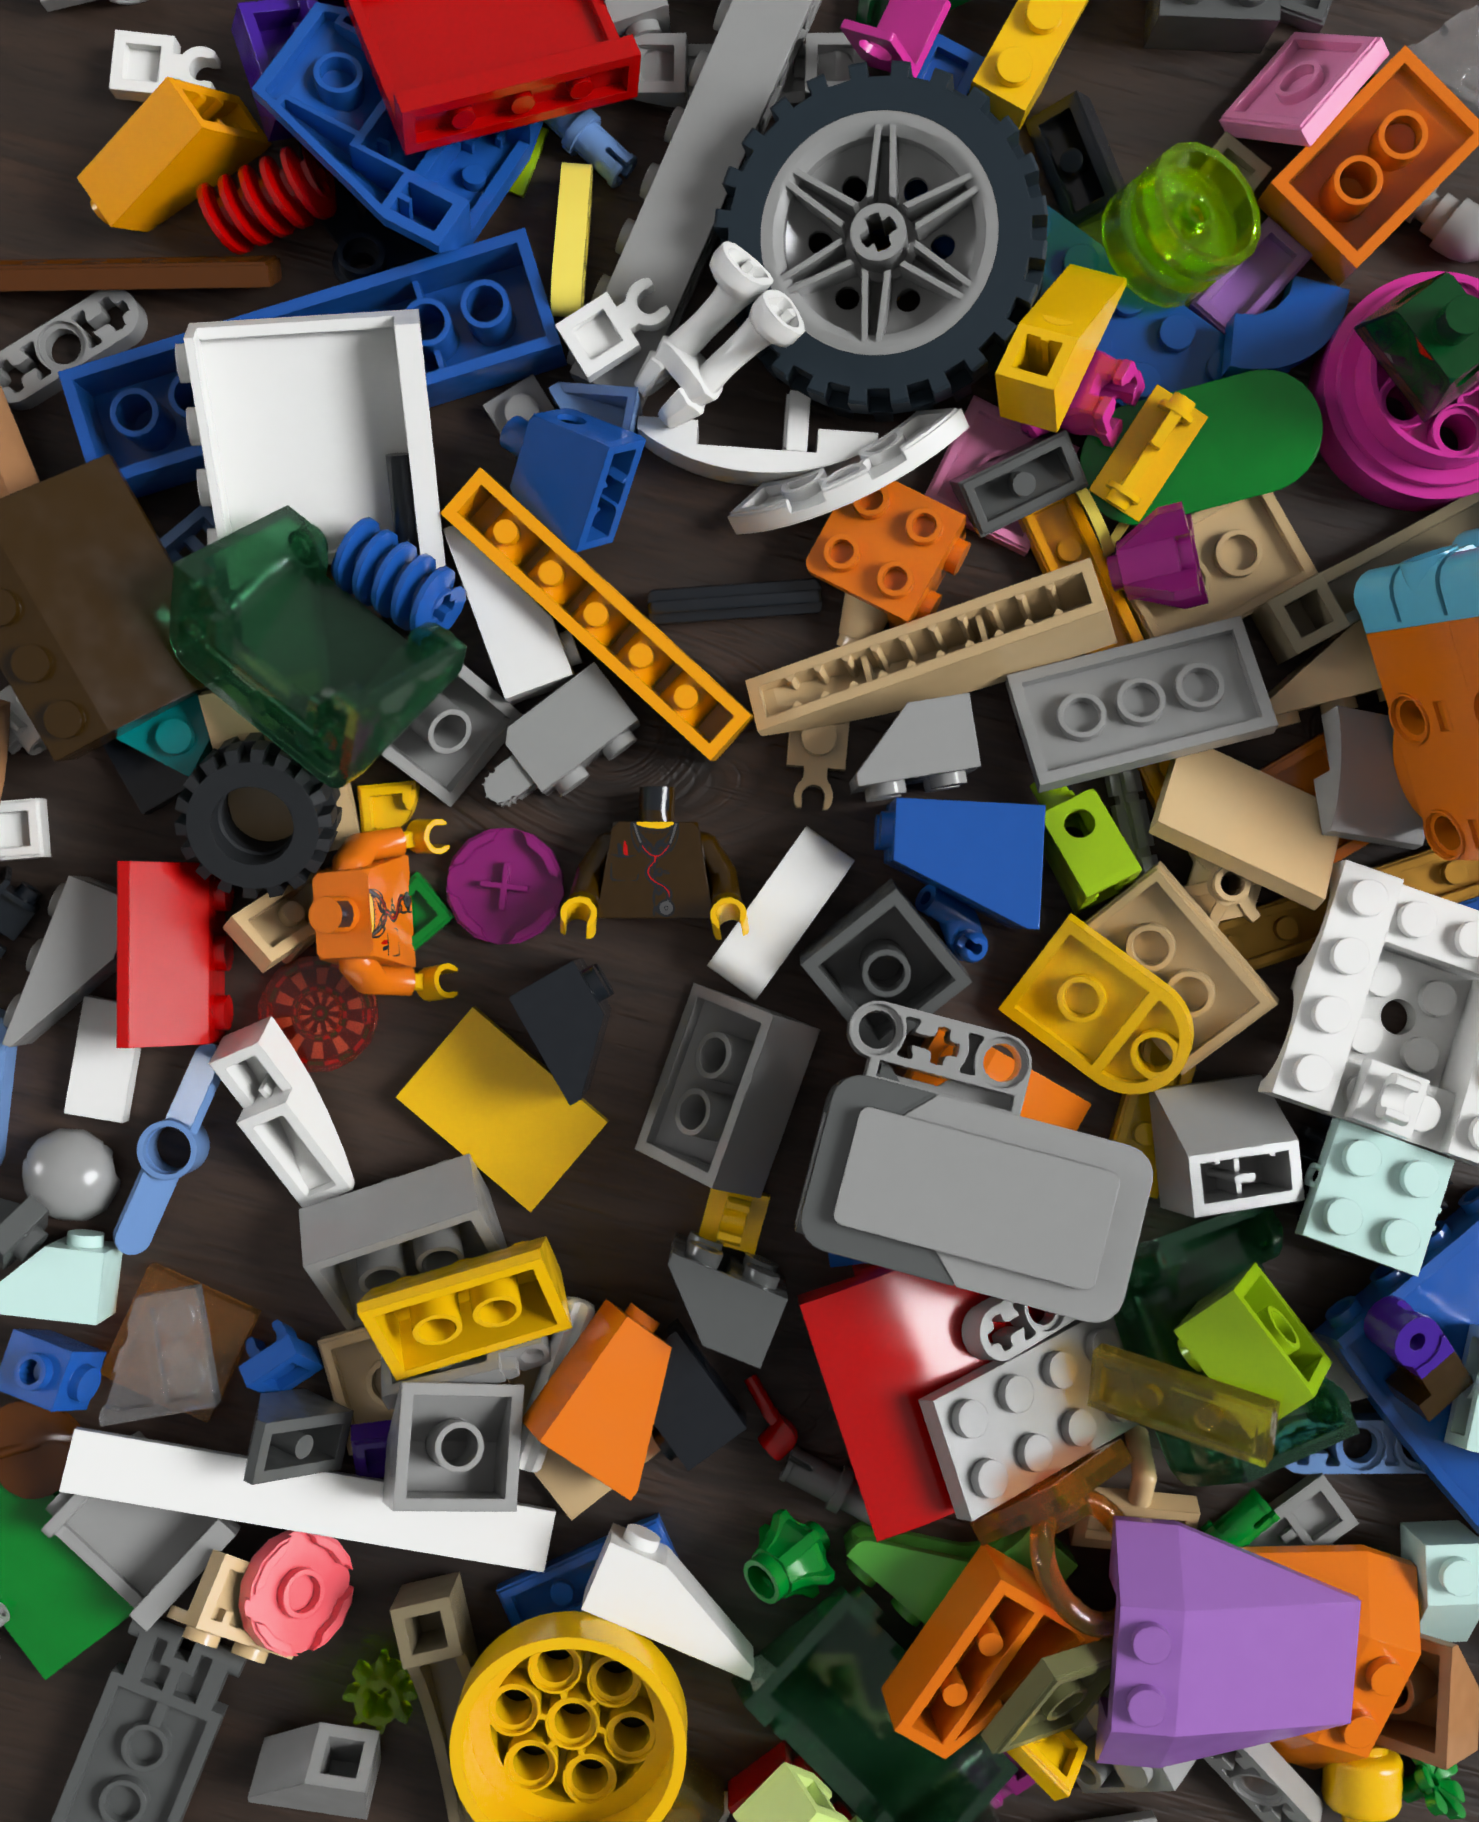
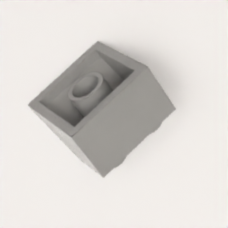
[342,634,523,807]
[382,1381,524,1512]

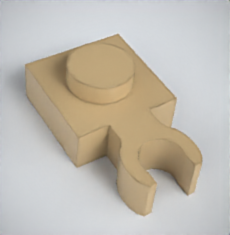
[786,721,850,811]

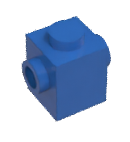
[0,1329,107,1412]

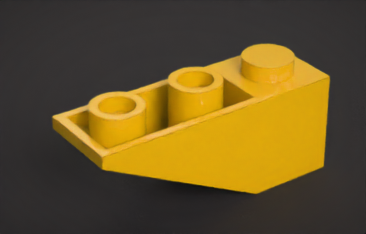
[995,264,1127,433]

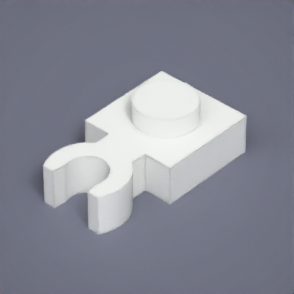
[109,30,221,102]
[555,278,672,383]

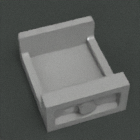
[41,1431,241,1632]

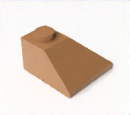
[1375,1633,1479,1770]

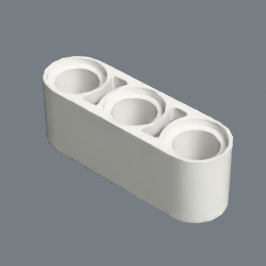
[707,826,855,1000]

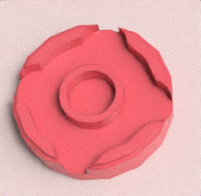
[238,1530,354,1657]

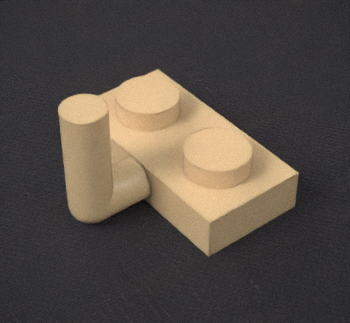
[1068,1425,1201,1549]

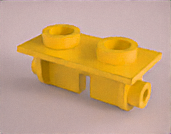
[1088,384,1208,522]

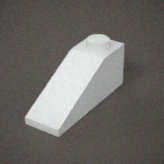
[443,525,583,705]
[581,1523,754,1681]

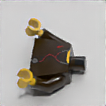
[560,786,749,940]

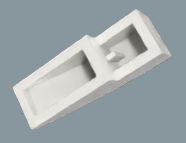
[209,1016,355,1208]

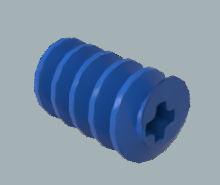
[331,517,466,643]

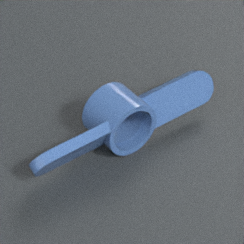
[113,1044,221,1255]

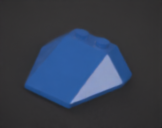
[252,2,544,254]

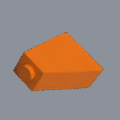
[522,1299,672,1501]

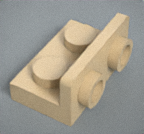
[167,1549,293,1664]

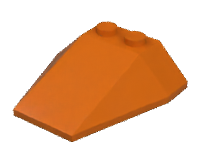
[1240,1544,1421,1770]

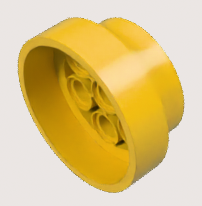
[449,1611,688,1822]

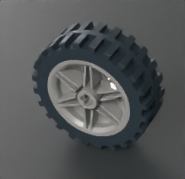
[714,60,1048,422]

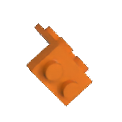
[806,481,971,629]

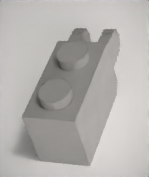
[482,662,641,808]

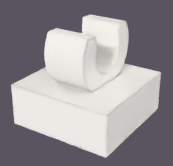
[1344,1059,1430,1139]

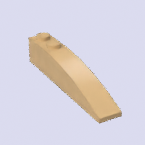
[745,558,1118,736]

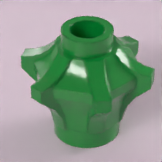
[743,1509,835,1604]

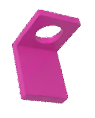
[840,0,951,78]

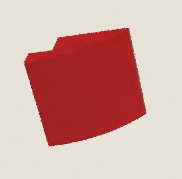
[798,1263,1045,1542]

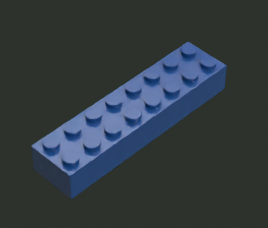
[58,227,567,498]

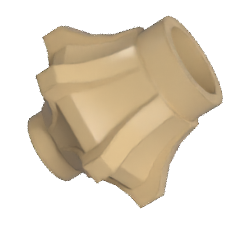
[1183,852,1262,927]

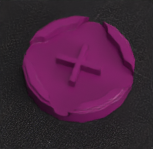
[446,828,565,945]

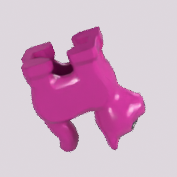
[1020,349,1145,448]

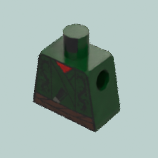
[1353,272,1479,422]

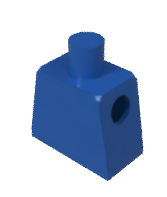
[500,408,646,552]

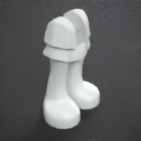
[634,241,805,428]

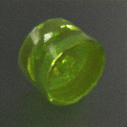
[1102,142,1261,308]

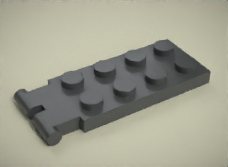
[51,1618,247,1822]

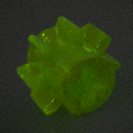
[343,1649,418,1734]

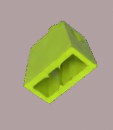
[1029,782,1142,916]

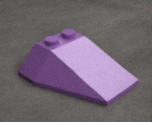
[1095,1516,1361,1768]

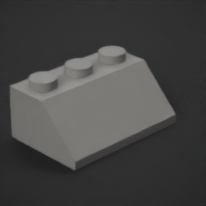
[635,983,820,1198]
[299,1153,507,1331]

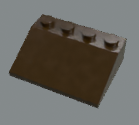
[0,454,236,762]

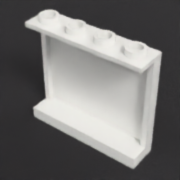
[175,309,446,585]

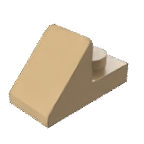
[223,868,322,973]

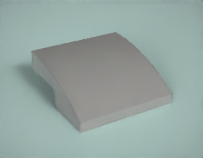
[1314,705,1425,850]

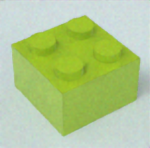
[1174,1262,1332,1437]

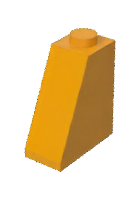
[77,77,272,232]

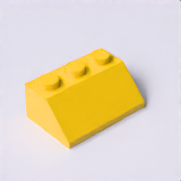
[357,1236,572,1381]

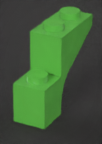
[843,1508,1078,1627]

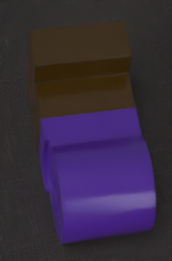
[1363,1295,1474,1422]

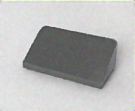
[949,430,1089,538]

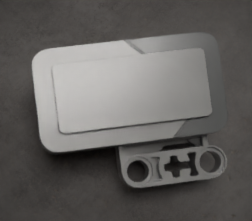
[794,1001,1153,1323]

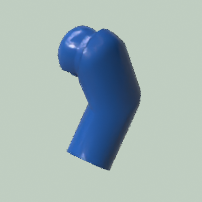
[915,885,988,963]

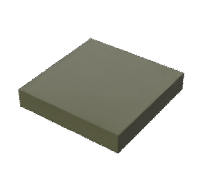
[980,1636,1113,1754]

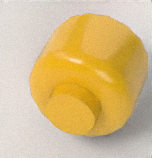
[1321,1745,1404,1822]

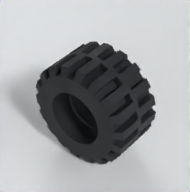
[174,732,342,899]

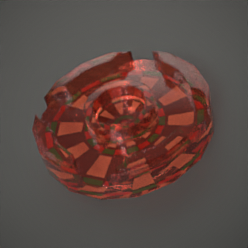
[258,956,379,1073]

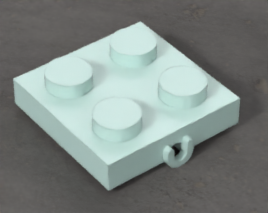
[1295,1118,1455,1277]

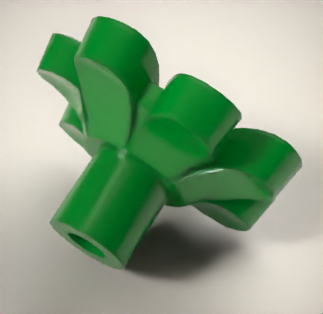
[1402,1758,1466,1820]

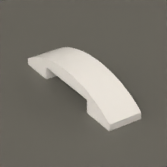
[637,416,878,486]

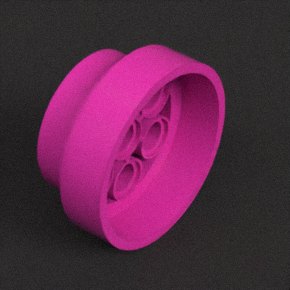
[1308,271,1479,511]

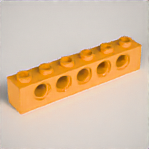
[440,467,754,761]

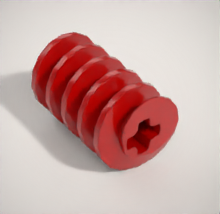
[196,145,337,255]

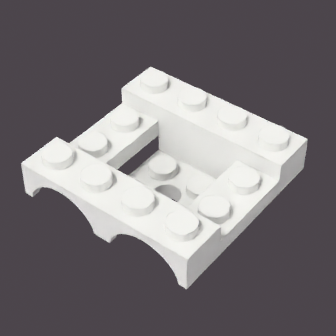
[1258,860,1479,1168]

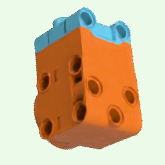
[1354,528,1479,861]

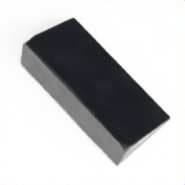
[1025,90,1132,228]

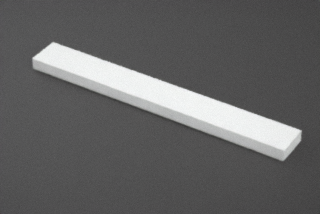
[59,1427,556,1573]

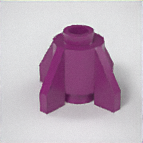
[1107,501,1209,609]

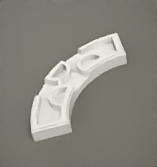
[727,408,969,535]

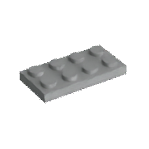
[1005,616,1279,793]
[918,1317,1147,1521]

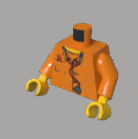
[308,819,458,1002]

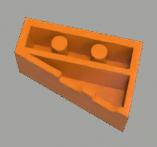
[881,1542,1102,1759]

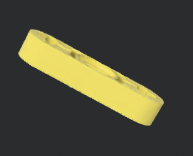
[551,162,593,317]

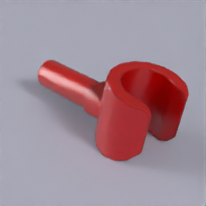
[744,1374,798,1461]

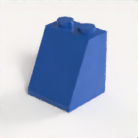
[874,798,1046,929]

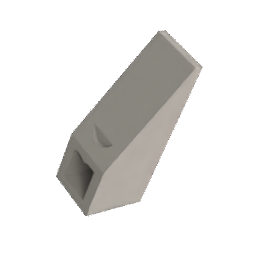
[2,875,117,1047]

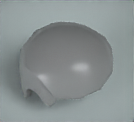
[22,1128,121,1221]

